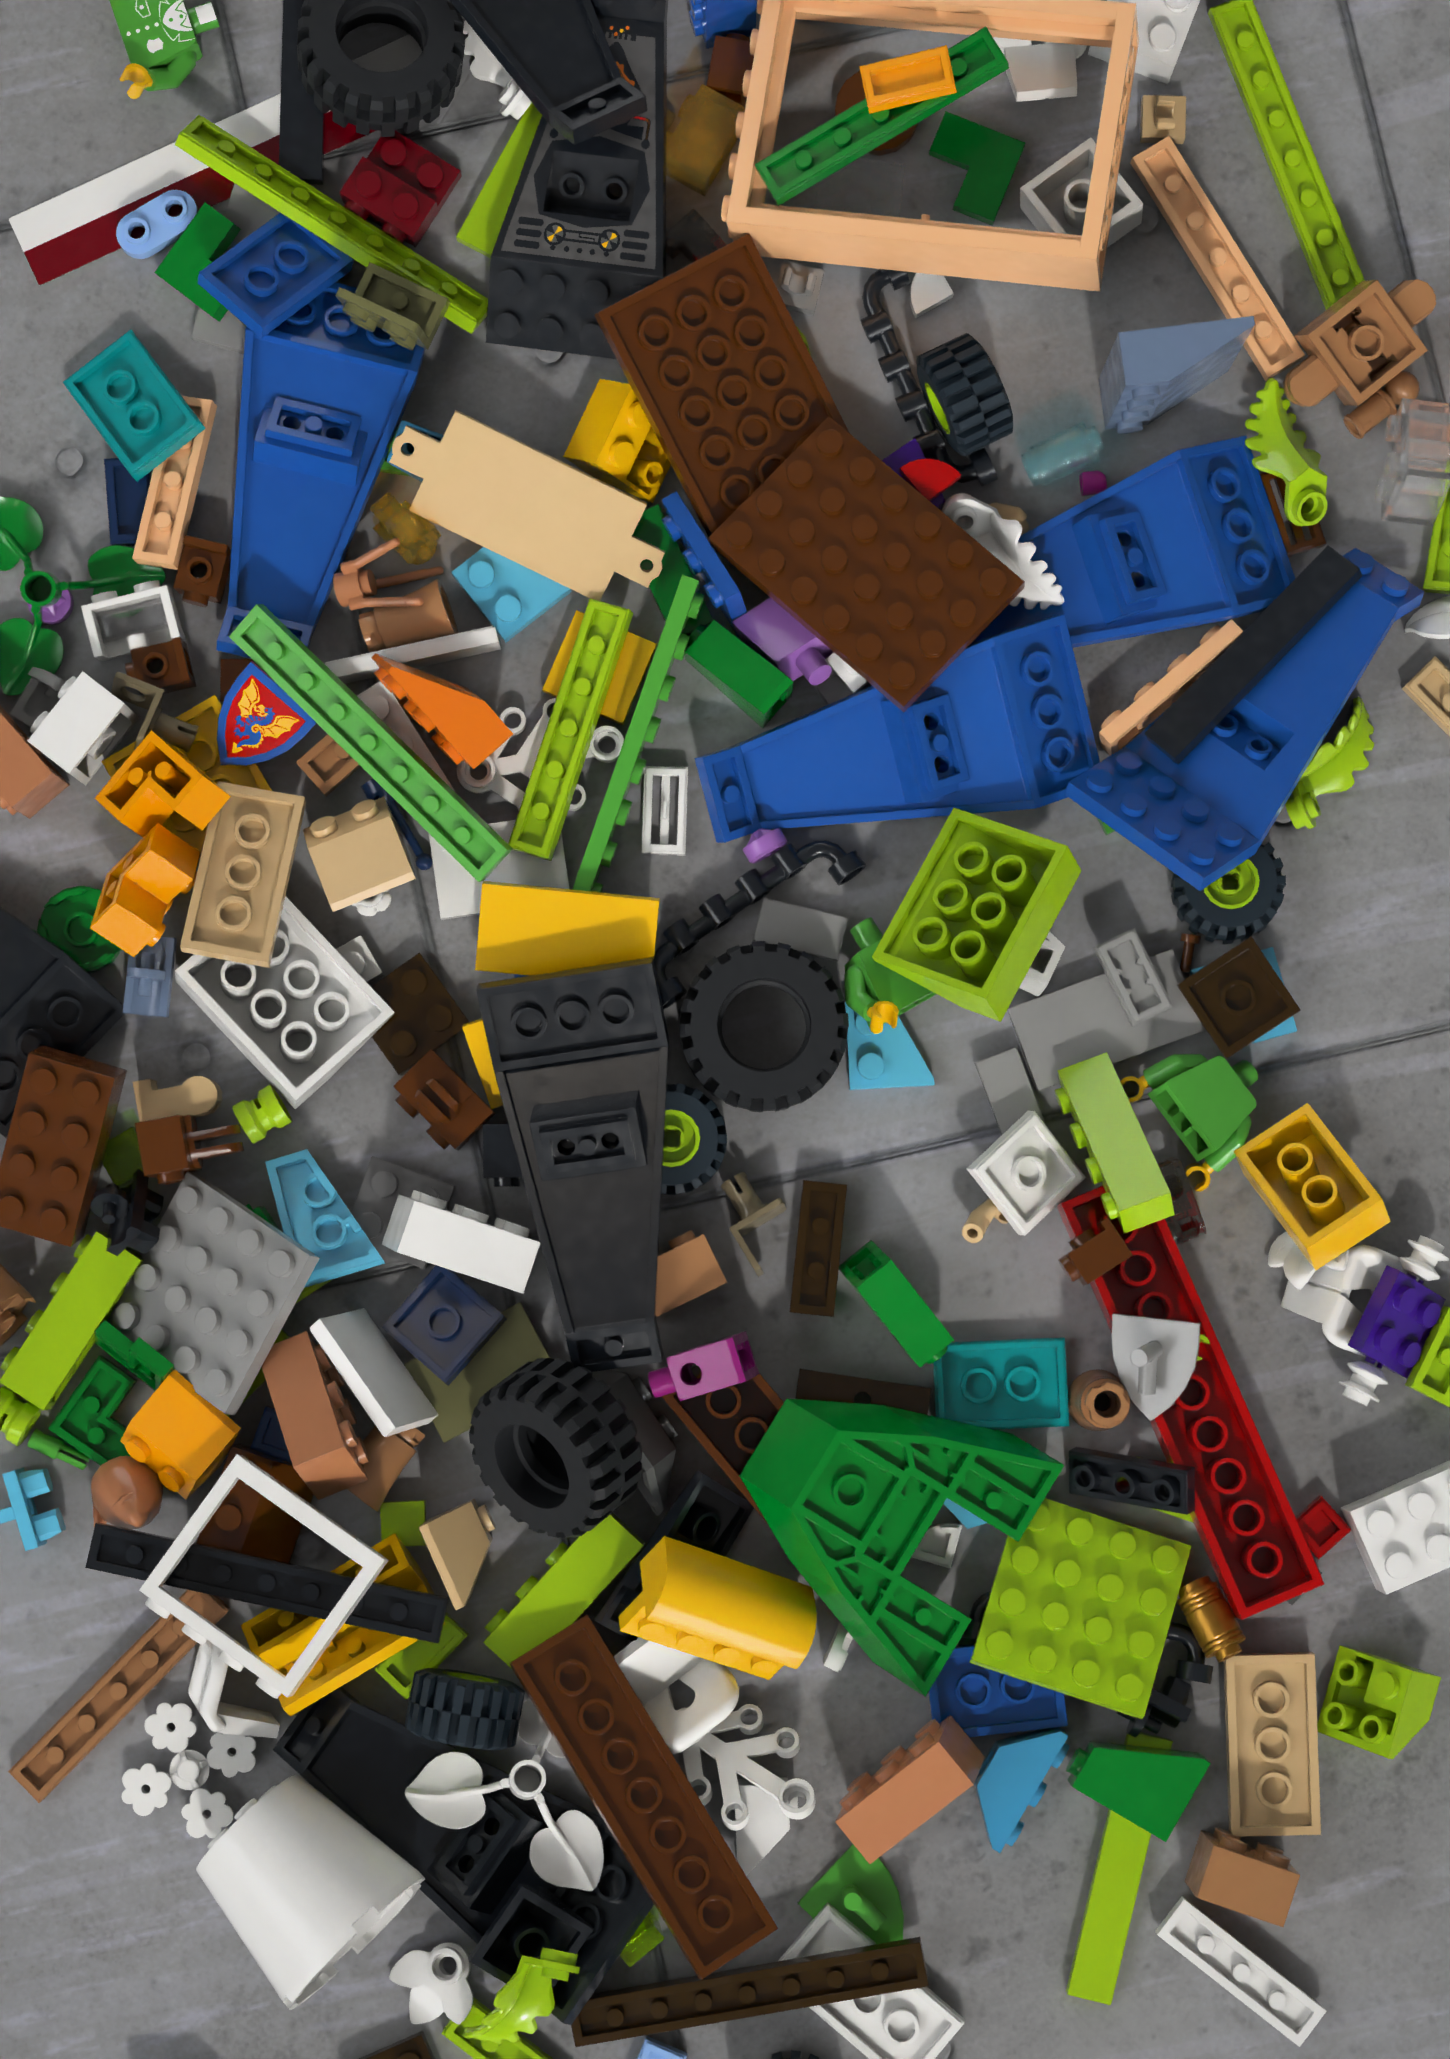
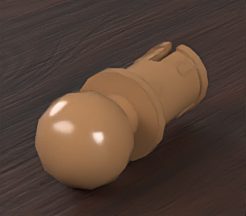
[1343,371,1420,439]

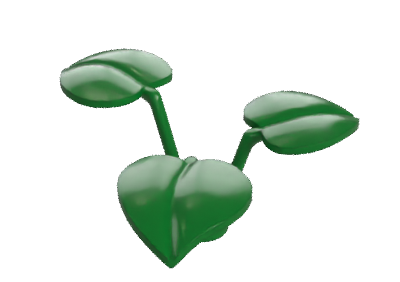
[0,496,166,696]

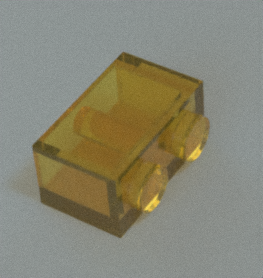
[666,84,745,196]

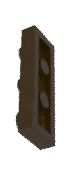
[789,1180,847,1317]

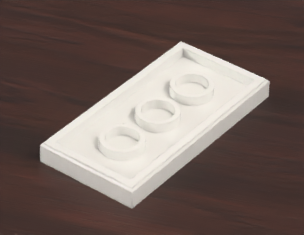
[778,1902,965,2059]

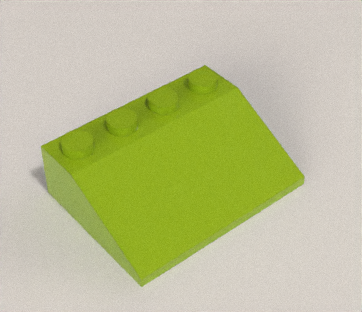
[872,808,1082,1022]

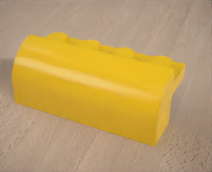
[241,1533,445,1717]
[618,1536,817,1680]

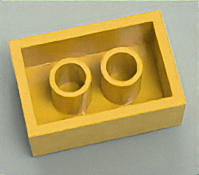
[1233,1103,1391,1271]

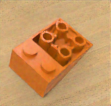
[371,653,513,770]

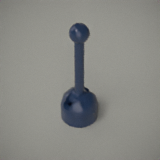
[361,779,433,870]

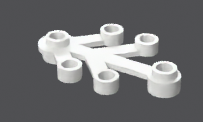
[457,698,624,811]
[678,1704,816,1831]

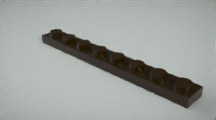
[571,1937,929,2047]

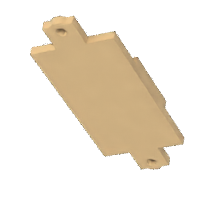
[389,410,665,601]

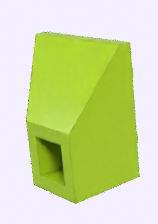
[1317,1645,1441,1759]

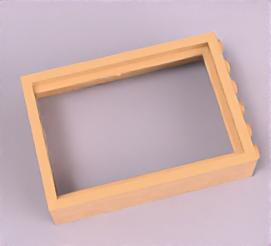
[721,0,1139,292]

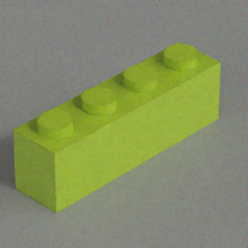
[1054,1052,1175,1234]
[0,1231,144,1411]
[483,1513,645,1670]

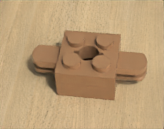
[1283,279,1436,407]

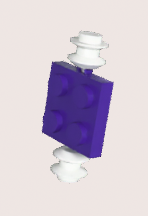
[1338,1235,1449,1407]

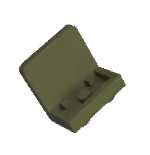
[335,262,450,350]

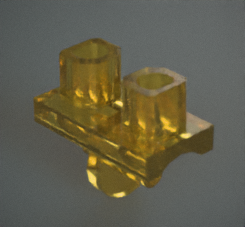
[370,492,442,565]

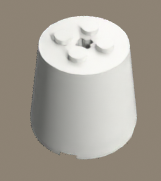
[196,1774,425,2010]

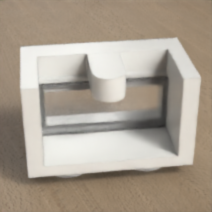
[81,580,186,661]

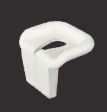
[993,37,1087,102]
[1280,1245,1407,1357]
[613,1637,739,1754]
[188,1640,280,1738]

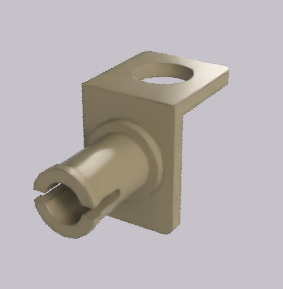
[111,672,199,753]
[721,1172,786,1277]

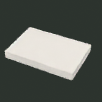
[429,820,570,920]
[309,1308,439,1437]

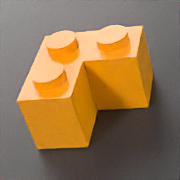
[94,730,231,837]
[90,823,201,957]

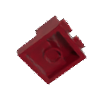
[339,131,462,247]

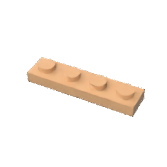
[132,396,217,570]
[1099,619,1243,756]

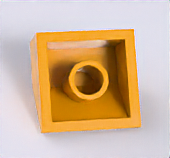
[120,1369,241,1500]

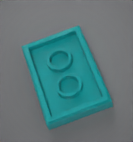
[63,329,206,482]
[933,1337,1069,1430]

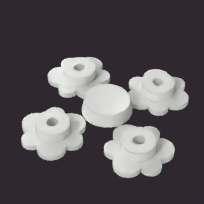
[121,1702,257,1839]

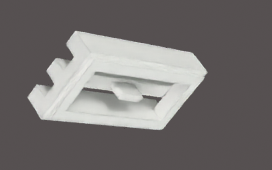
[642,766,688,856]

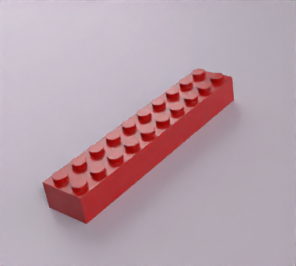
[1057,1185,1324,1620]

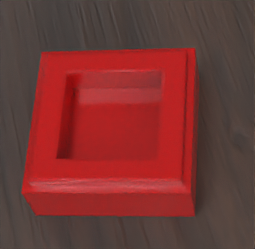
[1296,1495,1351,1559]

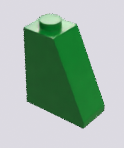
[685,620,794,728]
[839,1240,954,1368]
[1066,1741,1211,1842]

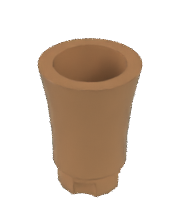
[358,579,458,652]
[1068,1369,1130,1431]
[347,1425,425,1512]

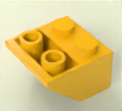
[563,379,671,503]

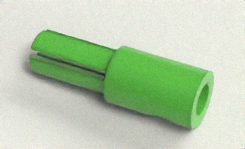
[27,1429,90,1470]

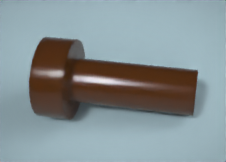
[1180,933,1201,972]

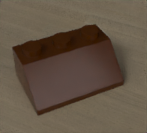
[197,1443,314,1563]

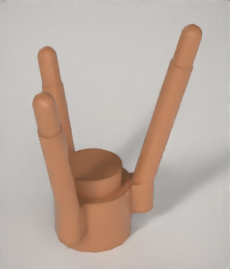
[333,538,444,611]

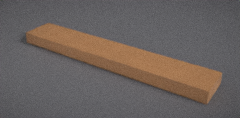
[8,1590,231,1803]

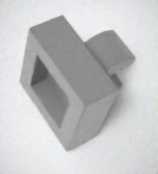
[776,260,824,316]

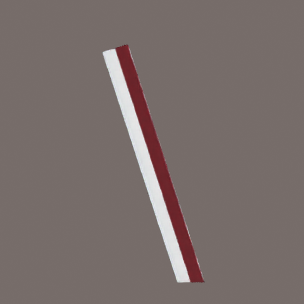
[9,34,422,285]

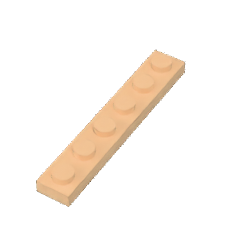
[1130,136,1305,381]

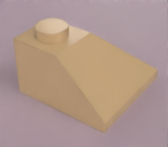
[419,1498,496,1610]

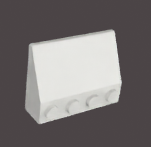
[175,896,395,1109]

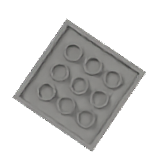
[107,1171,320,1415]

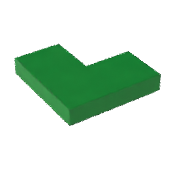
[929,111,1026,226]
[154,202,241,322]
[94,1320,174,1391]
[48,1355,138,1466]

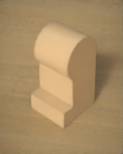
[132,1076,222,1122]

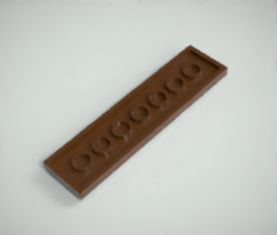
[510,1615,778,1979]

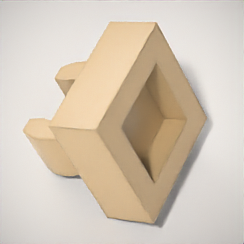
[1140,95,1186,144]

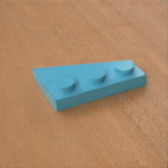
[265,1149,385,1288]

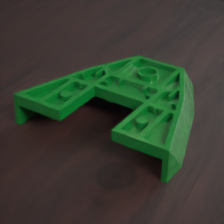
[739,1398,1064,1697]

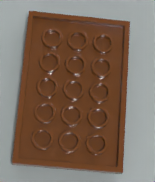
[594,234,849,553]
[708,416,1025,712]

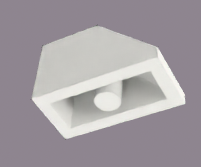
[735,1777,798,1876]

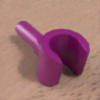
[1079,470,1107,496]

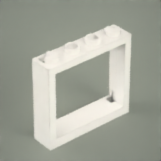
[139,1454,389,1699]

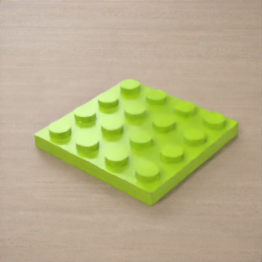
[969,1498,1192,1719]

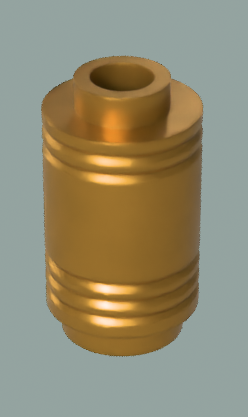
[1177,1576,1246,1662]

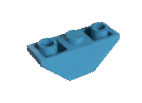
[974,1727,1070,1853]

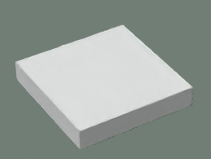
[966,1110,1086,1236]

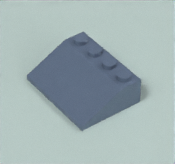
[1099,316,1255,434]

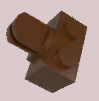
[393,1049,496,1151]
[135,1115,244,1185]

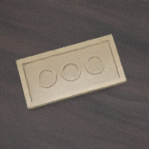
[180,781,306,968]
[1223,1652,1321,1837]

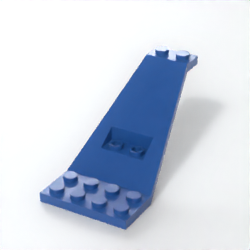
[216,282,426,659]
[972,435,1295,648]
[1065,548,1424,891]
[694,614,1100,843]

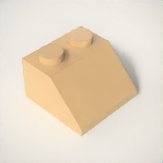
[303,797,416,912]

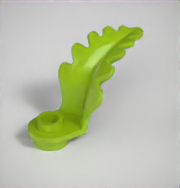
[1245,378,1328,526]
[1285,697,1374,829]
[463,1947,580,2044]

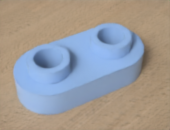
[116,190,199,259]

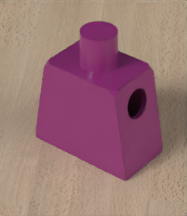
[648,1331,759,1401]

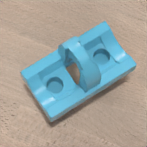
[0,1467,66,1551]

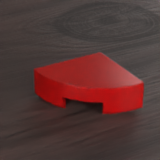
[899,459,961,502]

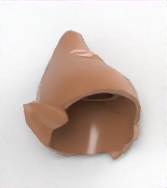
[91,1456,164,1529]

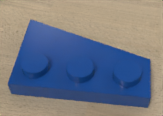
[661,491,747,637]

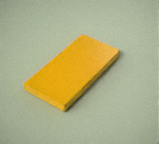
[475,881,660,976]

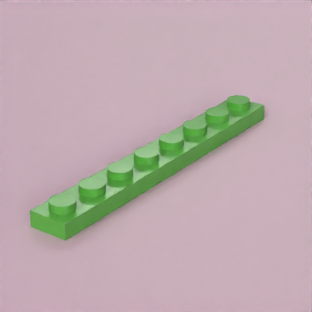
[572,575,705,892]
[229,604,513,882]

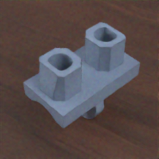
[123,937,177,1018]

